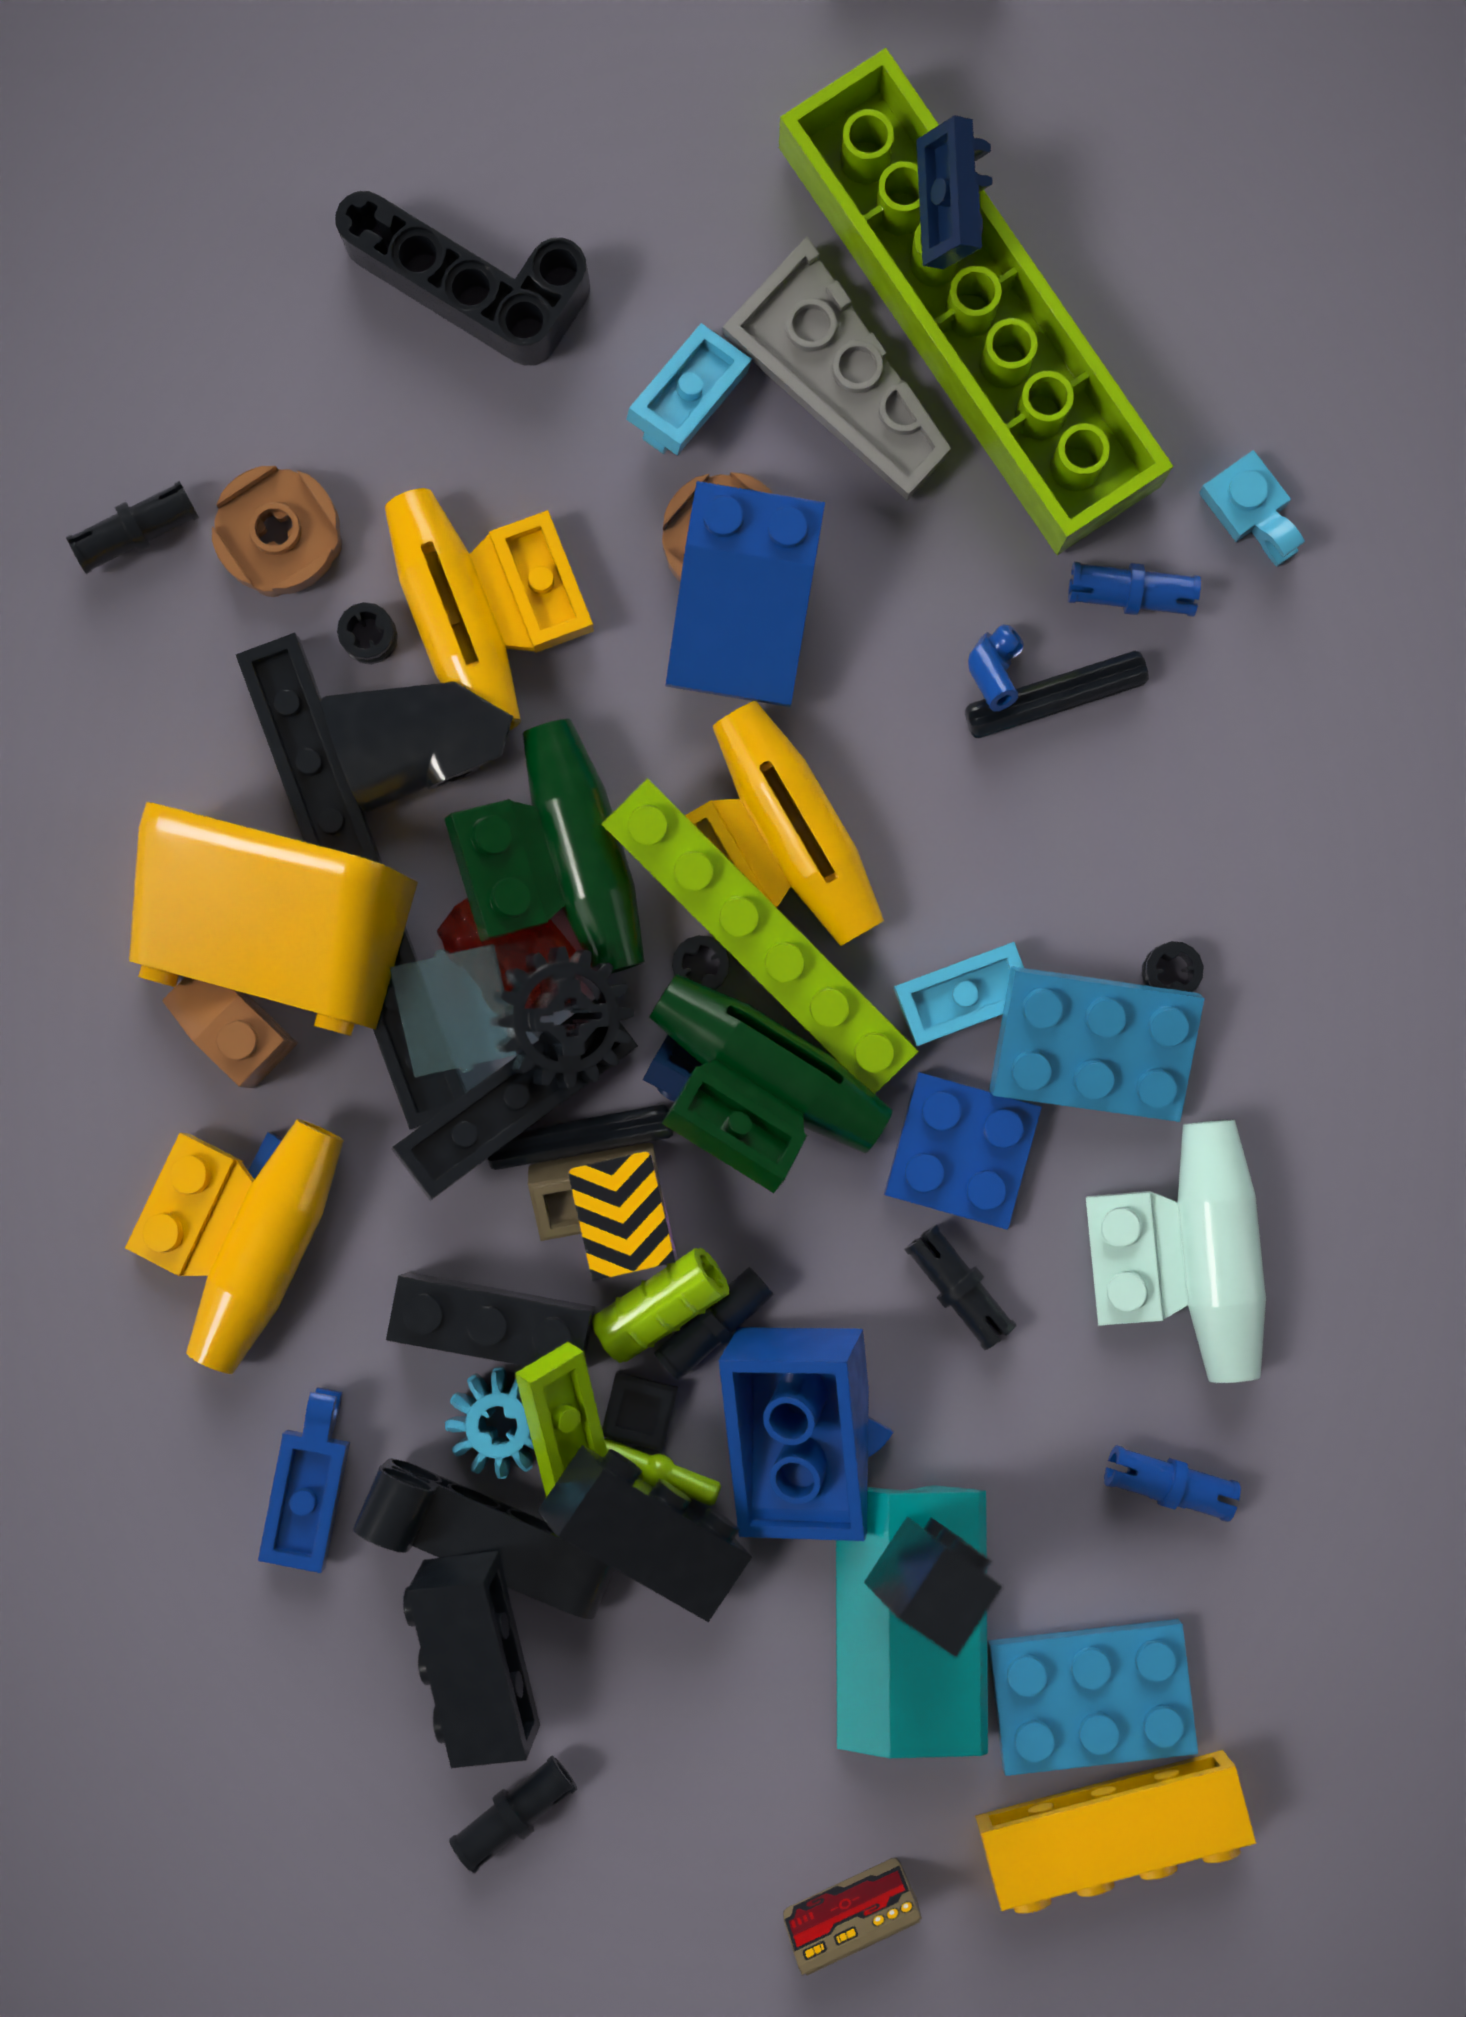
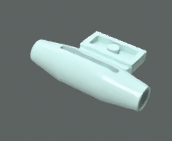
[1086,1120,1266,1383]

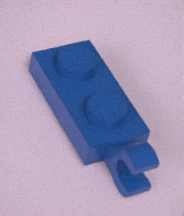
[258,1387,350,1573]

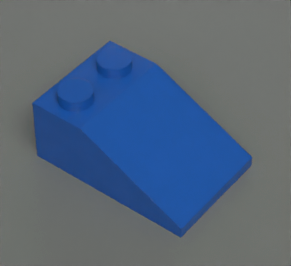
[665,481,825,707]
[719,1327,869,1541]

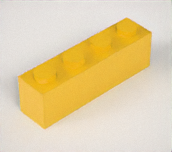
[975,1750,1256,1913]

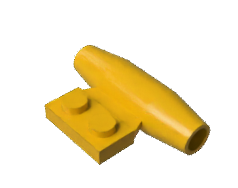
[385,488,594,731]
[685,700,884,946]
[125,1119,344,1374]

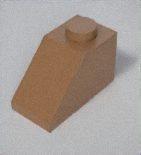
[162,977,298,1089]

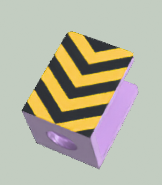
[568,1152,678,1281]

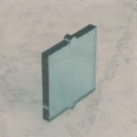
[390,944,518,1077]

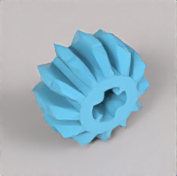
[445,1366,534,1479]

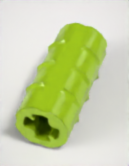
[592,1247,729,1363]

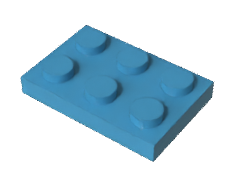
[989,966,1205,1122]
[988,1619,1198,1776]

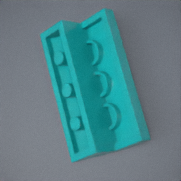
[836,1485,988,1759]

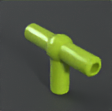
[604,1438,722,1506]

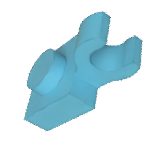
[1199,450,1305,567]

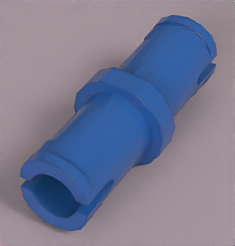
[1068,561,1201,617]
[1104,1445,1241,1522]

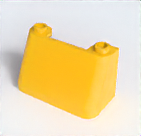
[129,802,418,1036]

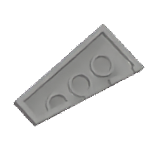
[722,236,951,501]

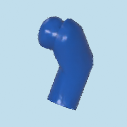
[968,624,1024,711]

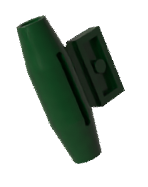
[444,718,645,974]
[649,974,893,1193]

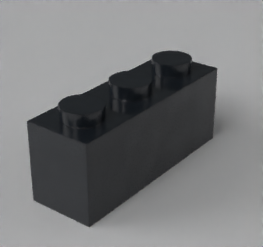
[386,1272,595,1366]
[537,1445,752,1622]
[864,1517,1003,1658]
[403,1551,540,1768]

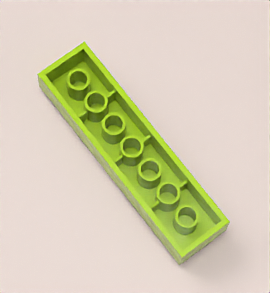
[779,48,1174,555]

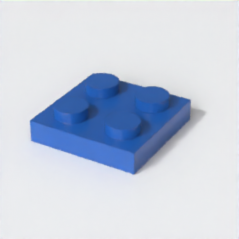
[883,1072,1042,1230]

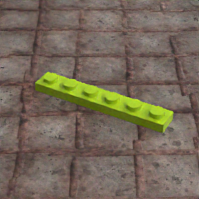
[602,778,919,1094]

